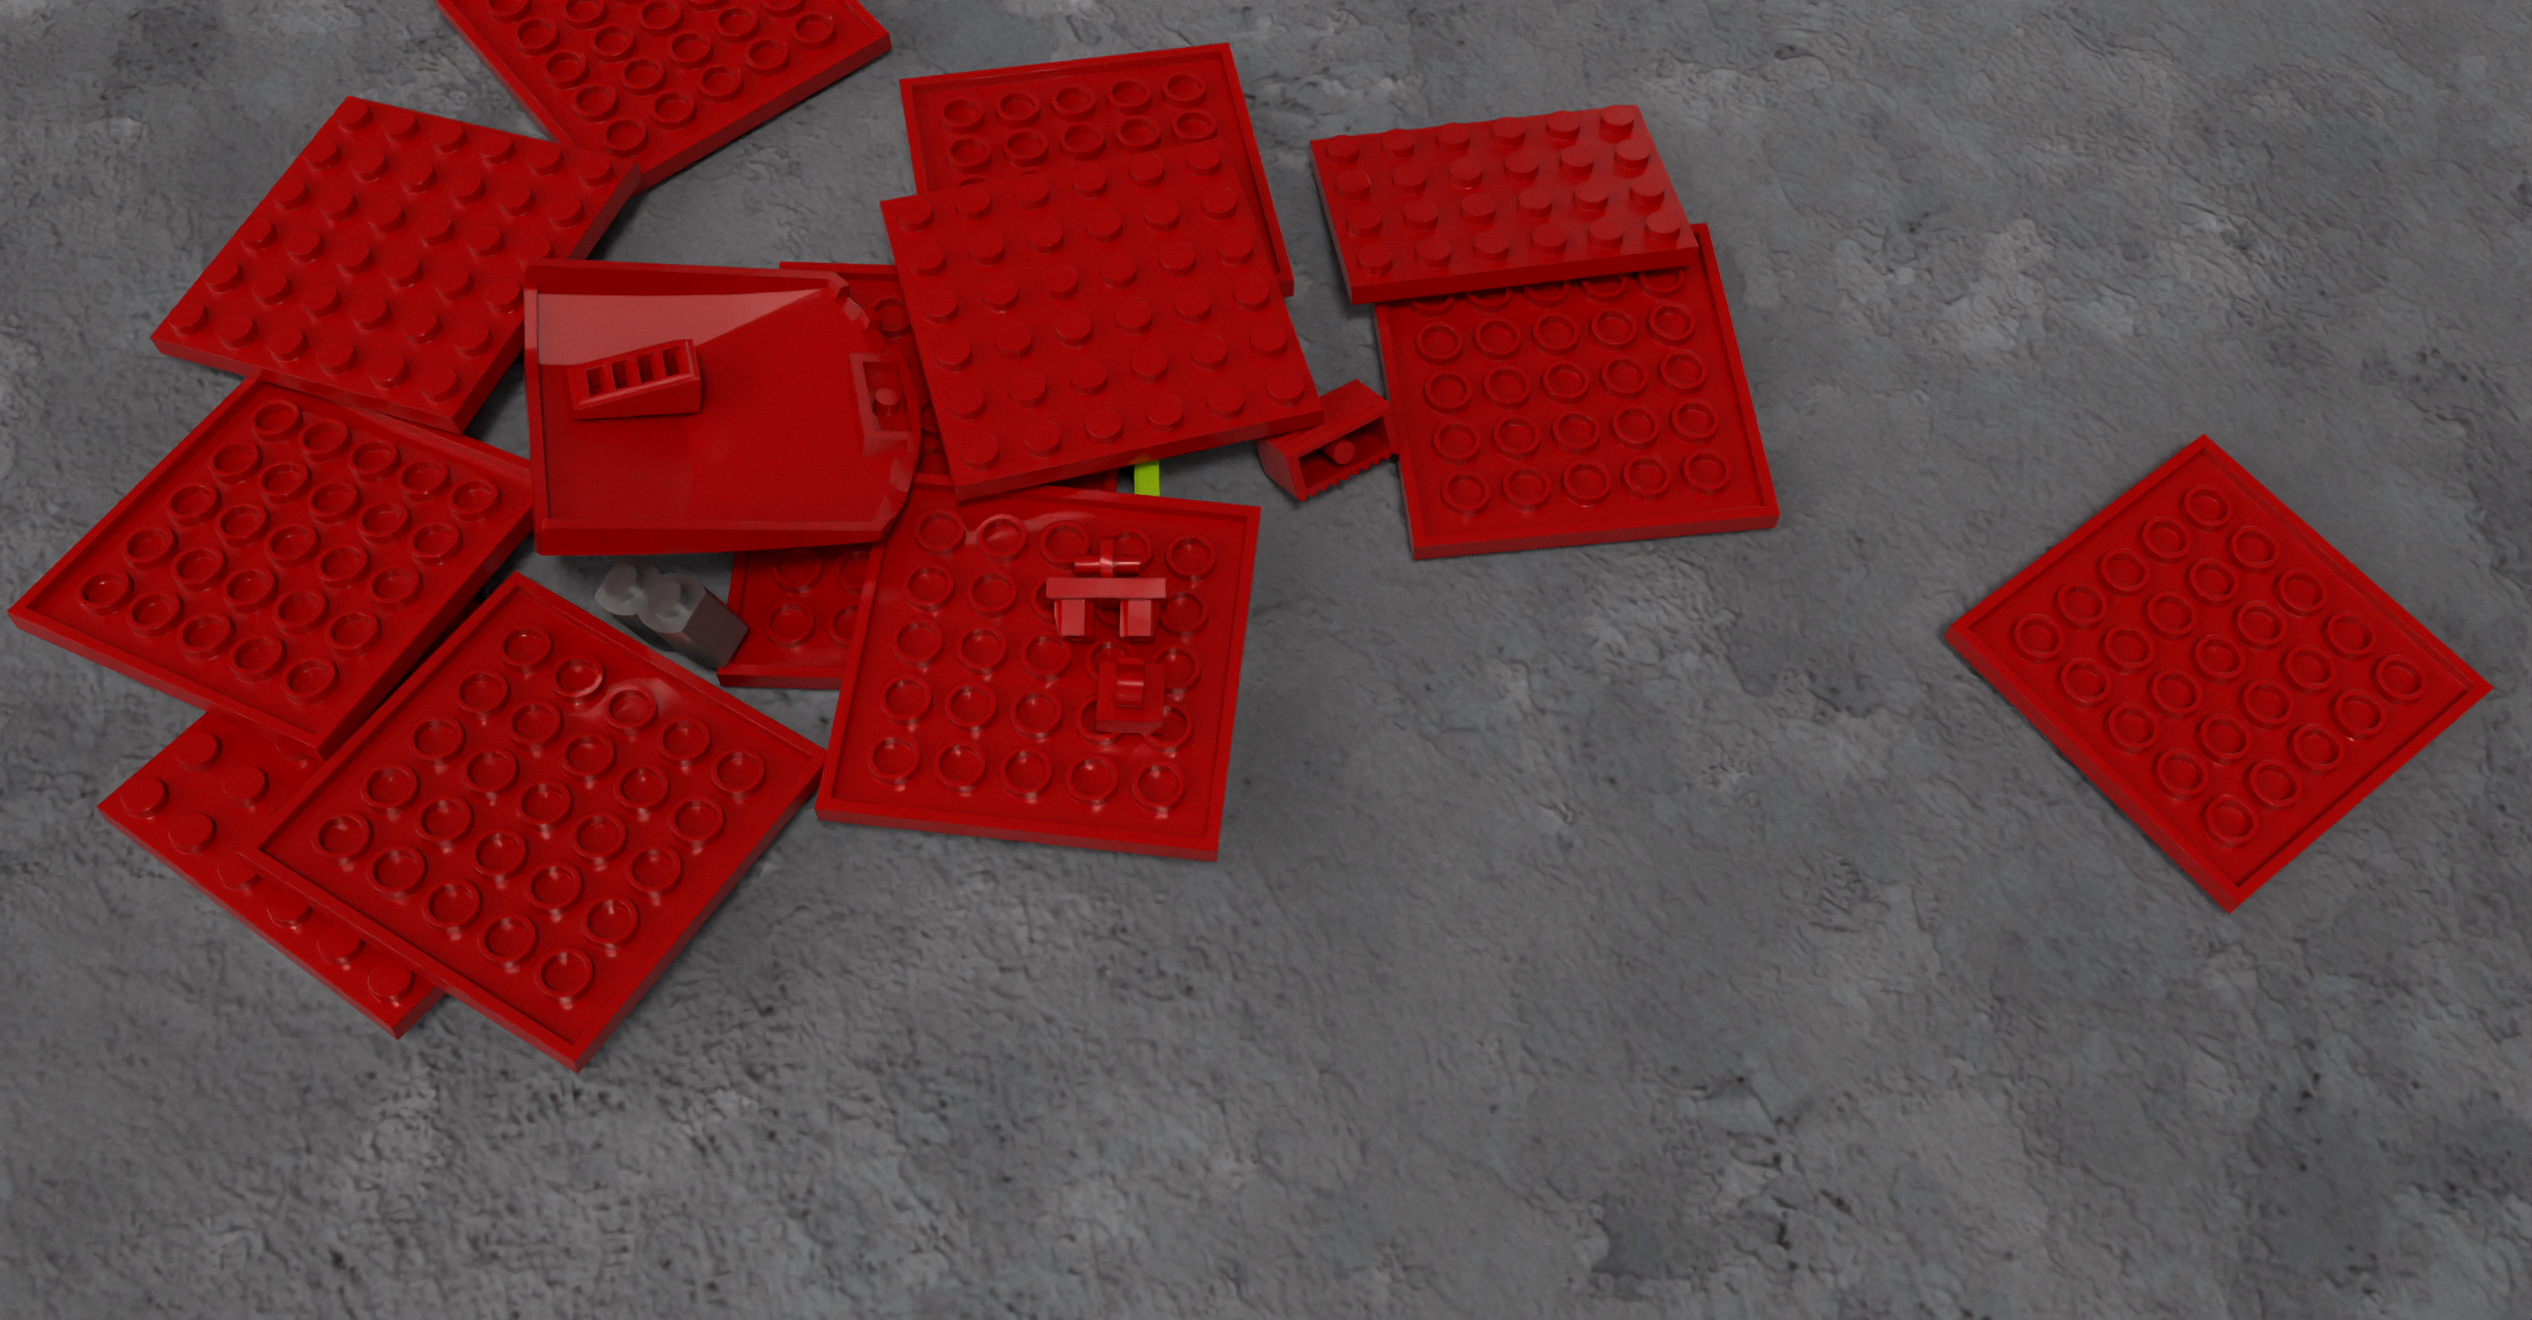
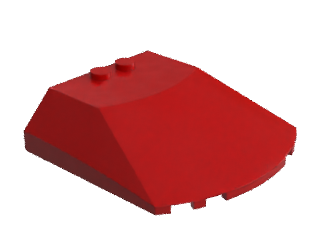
[523,257,921,556]

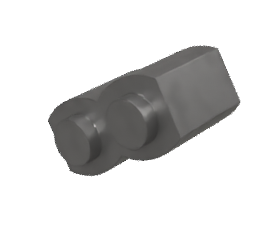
[594,556,749,668]

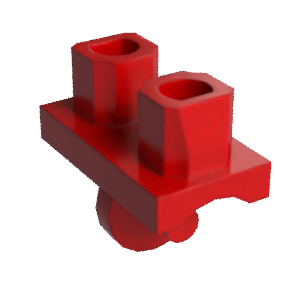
[1046,536,1167,642]

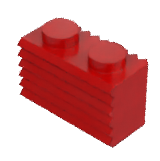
[1254,378,1402,502]

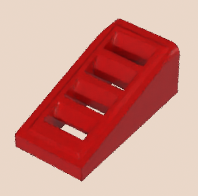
[566,339,701,420]

